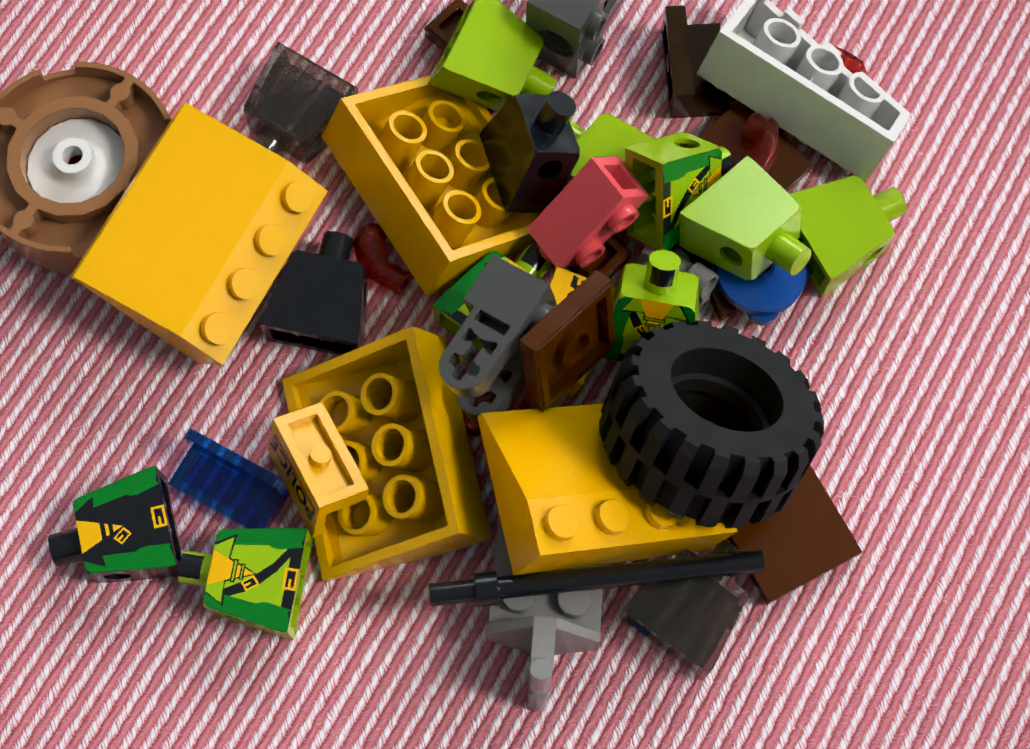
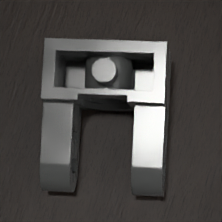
[526,0,623,78]
[439,254,557,423]

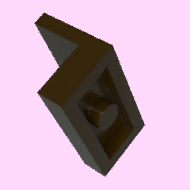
[661,5,730,119]

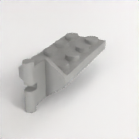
[487,515,604,711]

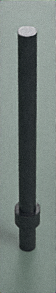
[428,550,765,607]

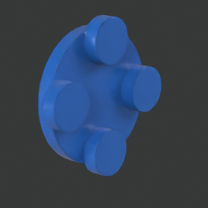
[710,263,811,326]

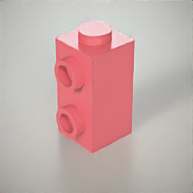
[527,156,650,268]

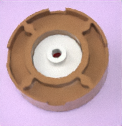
[0,62,171,274]

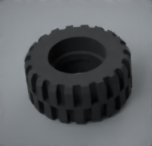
[599,320,824,528]

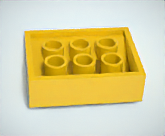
[321,75,541,296]
[70,102,328,365]
[282,326,491,581]
[477,404,738,575]

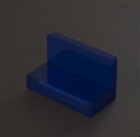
[168,428,290,529]

